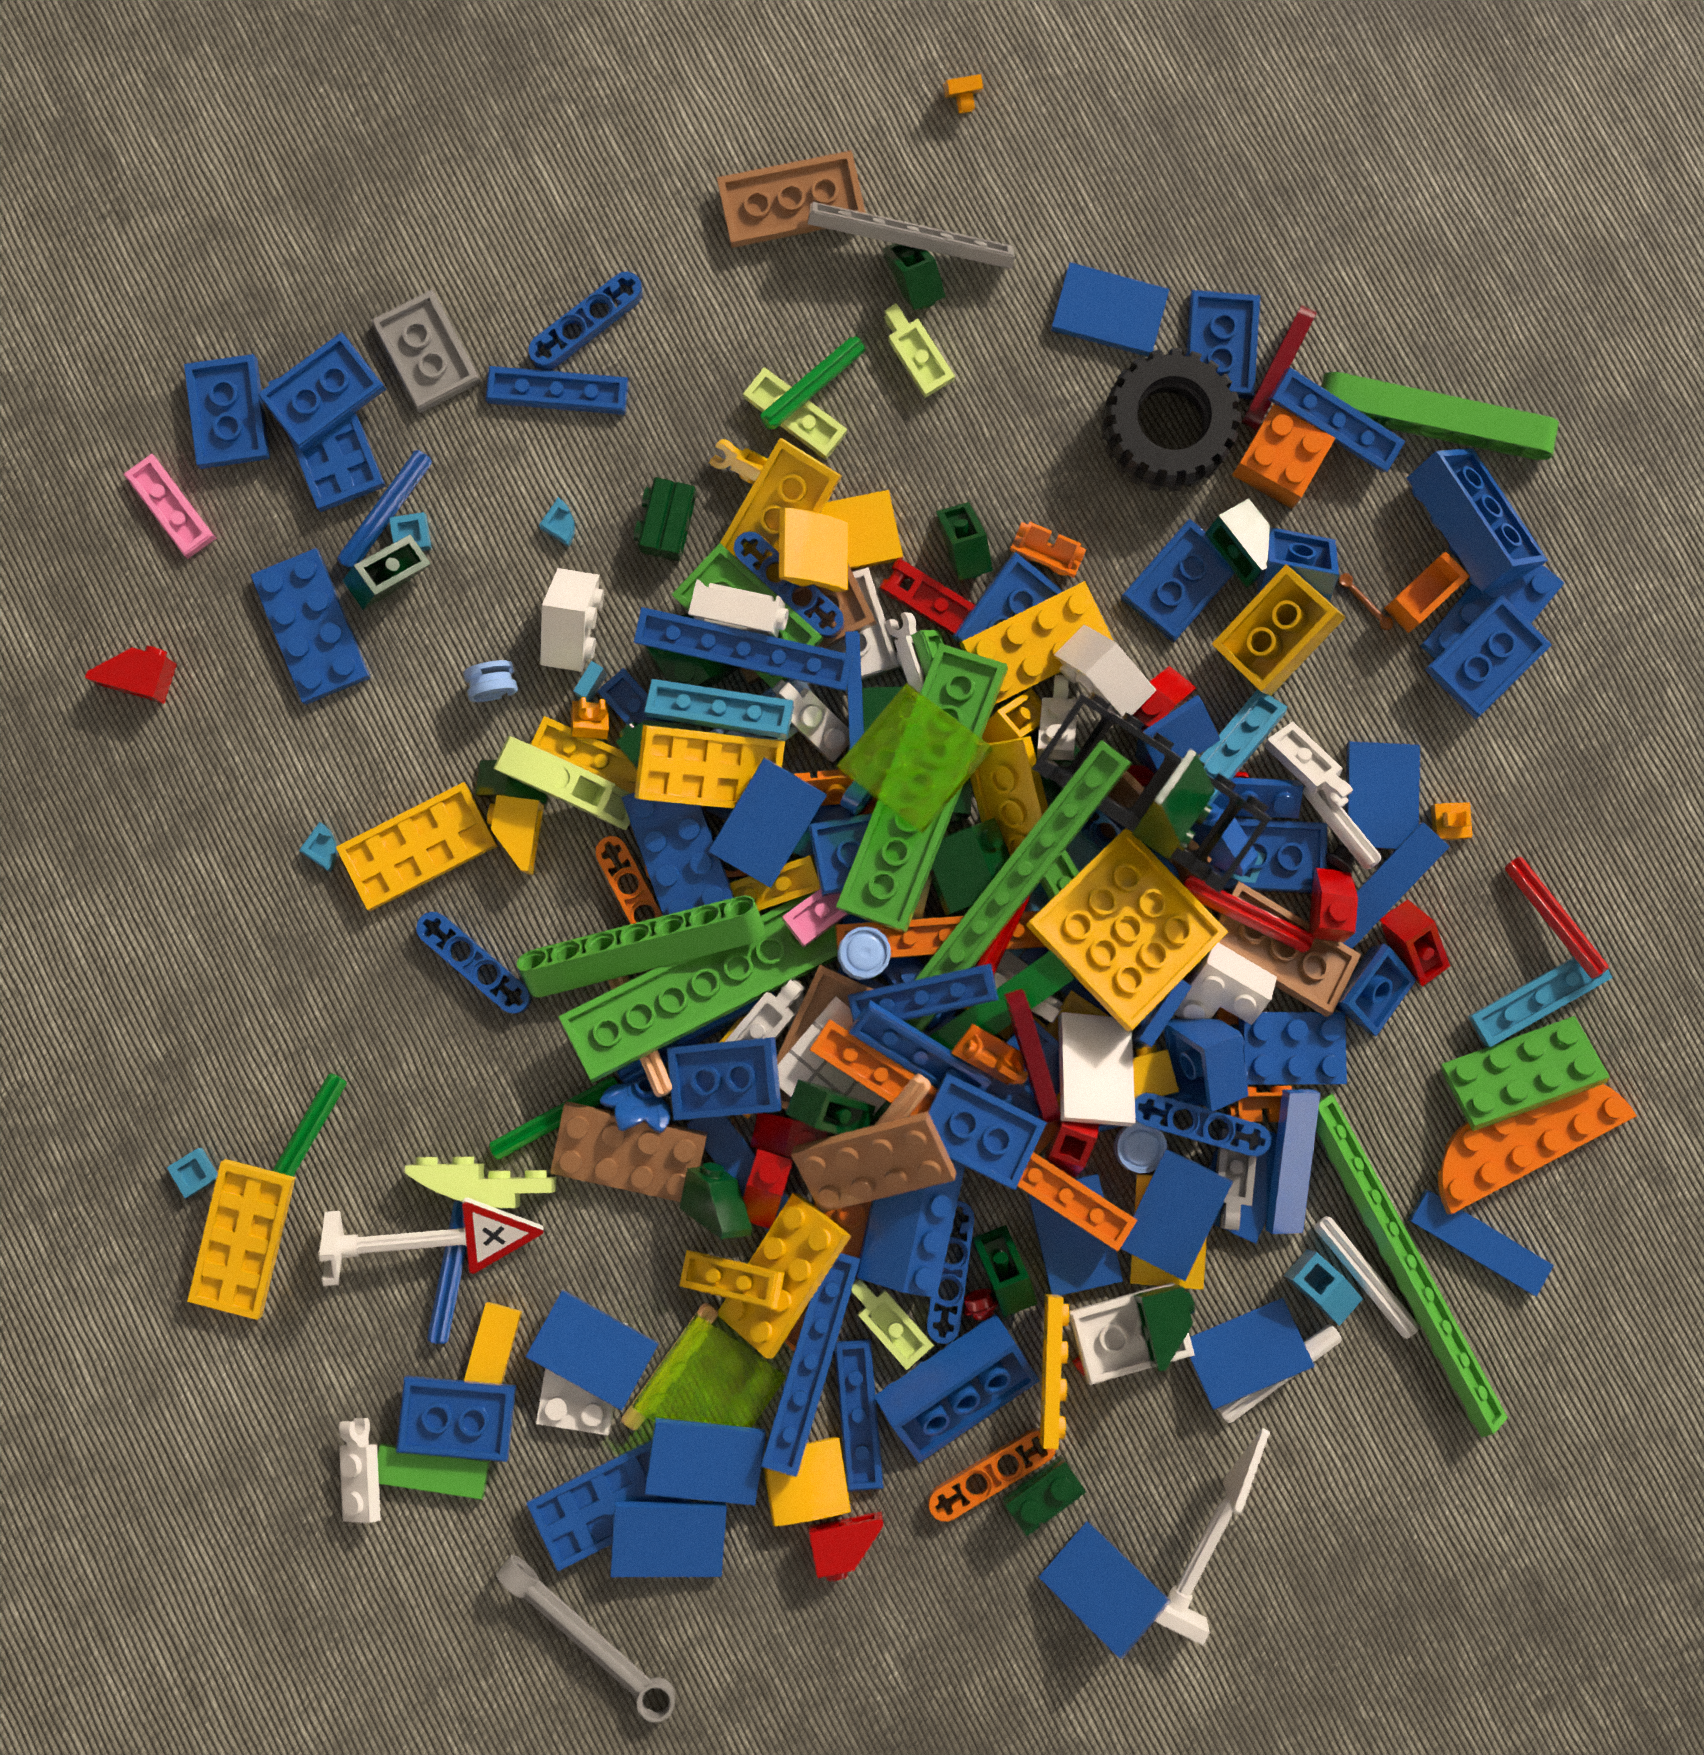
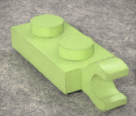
[884,304,955,398]
[851,1278,934,1370]

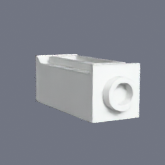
[688,579,789,638]

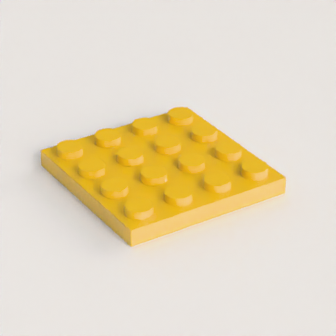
[1026,828,1228,1032]

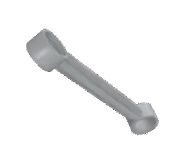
[496,1555,675,1722]

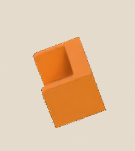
[1384,552,1470,633]

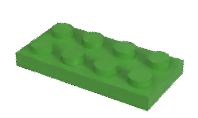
[672,543,824,689]
[1440,1016,1610,1131]

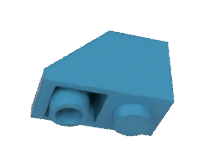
[1284,1249,1363,1326]

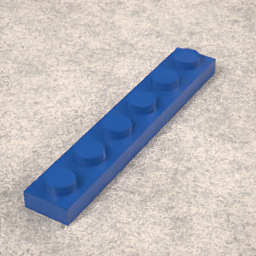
[634,607,854,692]
[761,1253,860,1477]

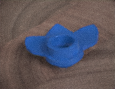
[600,1075,671,1133]

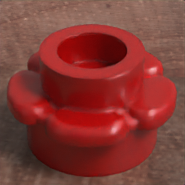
[963,1288,998,1320]

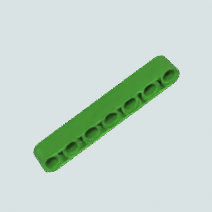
[1321,372,1559,460]
[516,896,766,997]

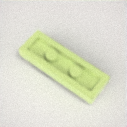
[743,367,847,460]

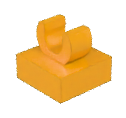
[943,74,983,114]
[571,697,609,740]
[1431,802,1473,840]

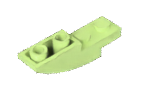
[493,736,631,830]
[405,1156,556,1208]

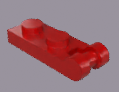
[878,558,975,635]

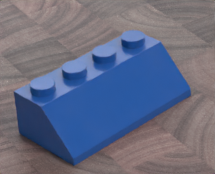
[1406,448,1548,592]
[855,1159,965,1298]
[874,1314,1040,1463]

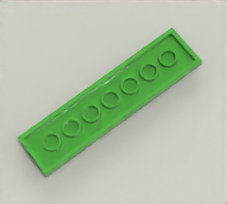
[836,643,1008,933]
[558,892,838,1083]

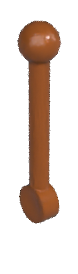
[1338,573,1394,630]

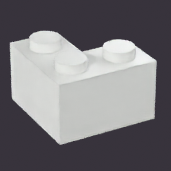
[540,568,604,672]
[1054,625,1156,717]
[1174,943,1277,1025]

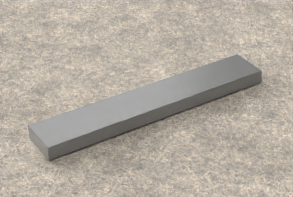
[808,202,1015,269]

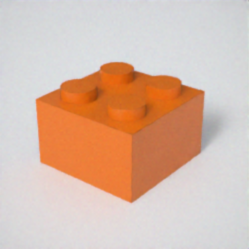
[1232,404,1335,509]

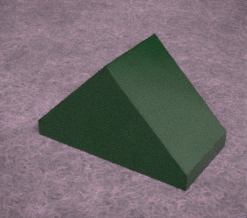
[475,759,548,805]

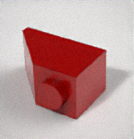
[85,645,177,704]
[1132,666,1197,731]
[1309,867,1358,943]
[1379,899,1450,987]
[750,1112,828,1158]
[743,1149,794,1229]
[809,1511,883,1581]

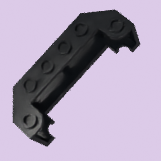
[1032,692,1271,893]

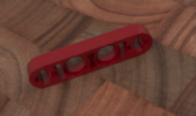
[1241,305,1317,431]
[1004,988,1061,1124]

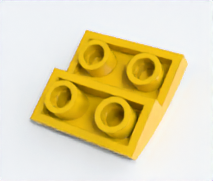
[779,507,848,593]
[762,1437,851,1527]

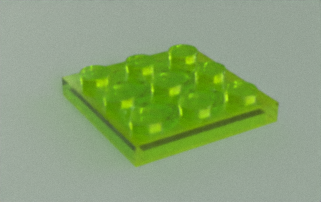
[837,683,992,834]
[633,1313,787,1428]

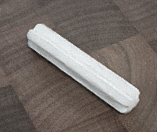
[1303,786,1381,870]

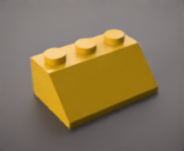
[1212,564,1346,696]

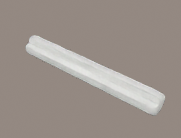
[1314,1216,1420,1339]
[1218,1324,1342,1423]

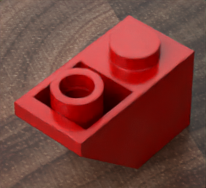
[1044,1120,1099,1178]

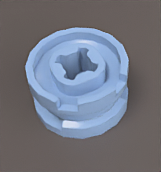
[463,660,518,702]
[837,927,891,980]
[1113,1122,1167,1173]

